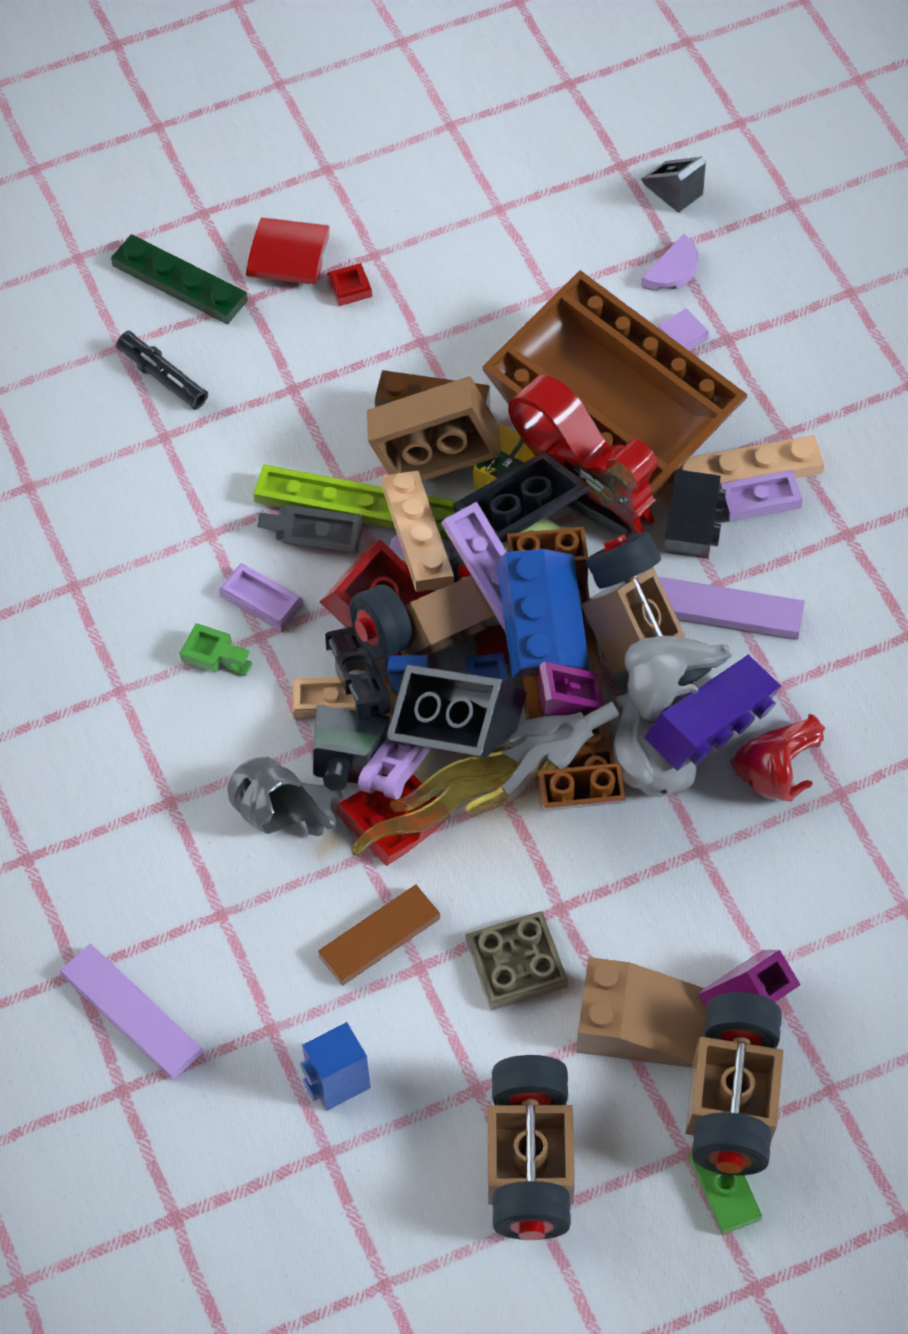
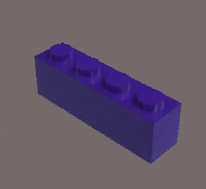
[644,654,782,771]

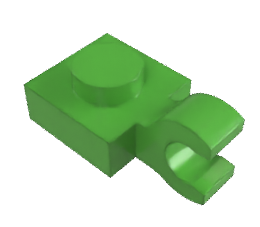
[179,623,252,676]

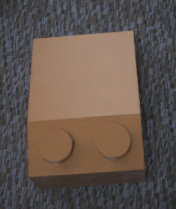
[577,957,707,1068]

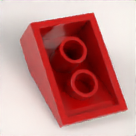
[319,539,435,658]

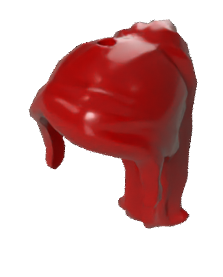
[730,714,825,802]

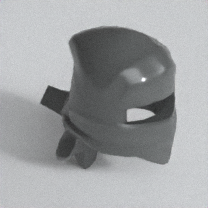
[227,757,343,837]

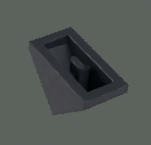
[641,156,706,213]

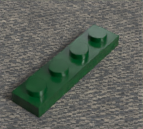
[111,234,248,325]

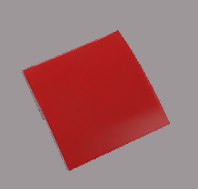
[246,217,330,285]
[336,774,451,866]

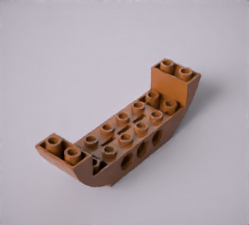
[507,526,625,811]

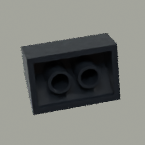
[453,452,590,544]
[386,665,527,758]

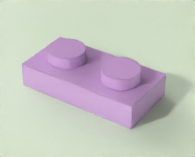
[720,470,803,522]

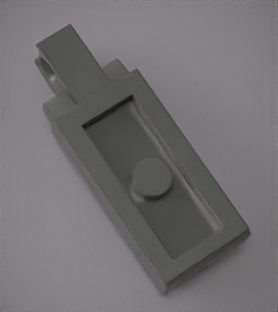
[257,505,364,553]

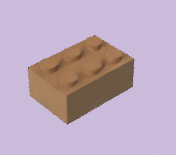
[367,376,501,481]

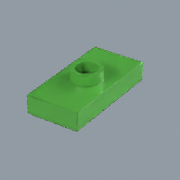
[689,1153,762,1235]

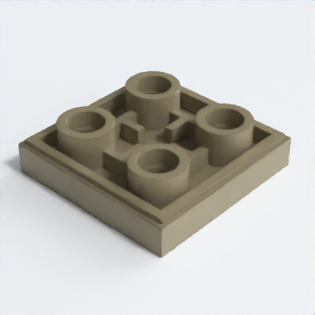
[465,911,569,1011]

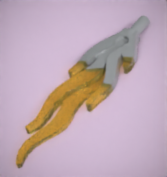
[351,702,619,856]

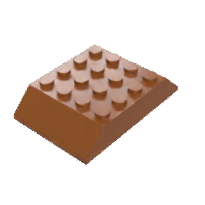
[482,270,748,495]

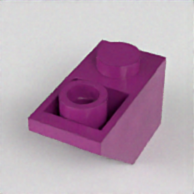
[697,949,801,1009]

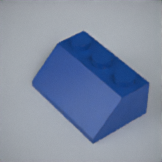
[496,549,590,678]

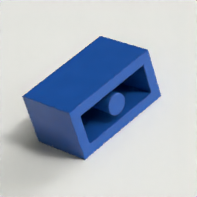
[300,1022,371,1111]

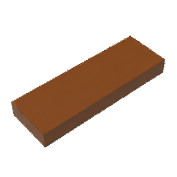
[318,884,440,986]

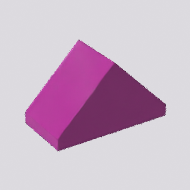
[537,661,604,717]

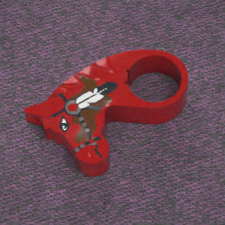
[508,375,658,534]

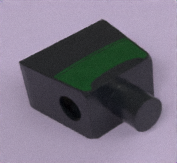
[313,705,390,791]

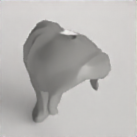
[625,635,732,723]
[612,693,696,797]

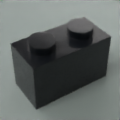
[664,469,727,558]

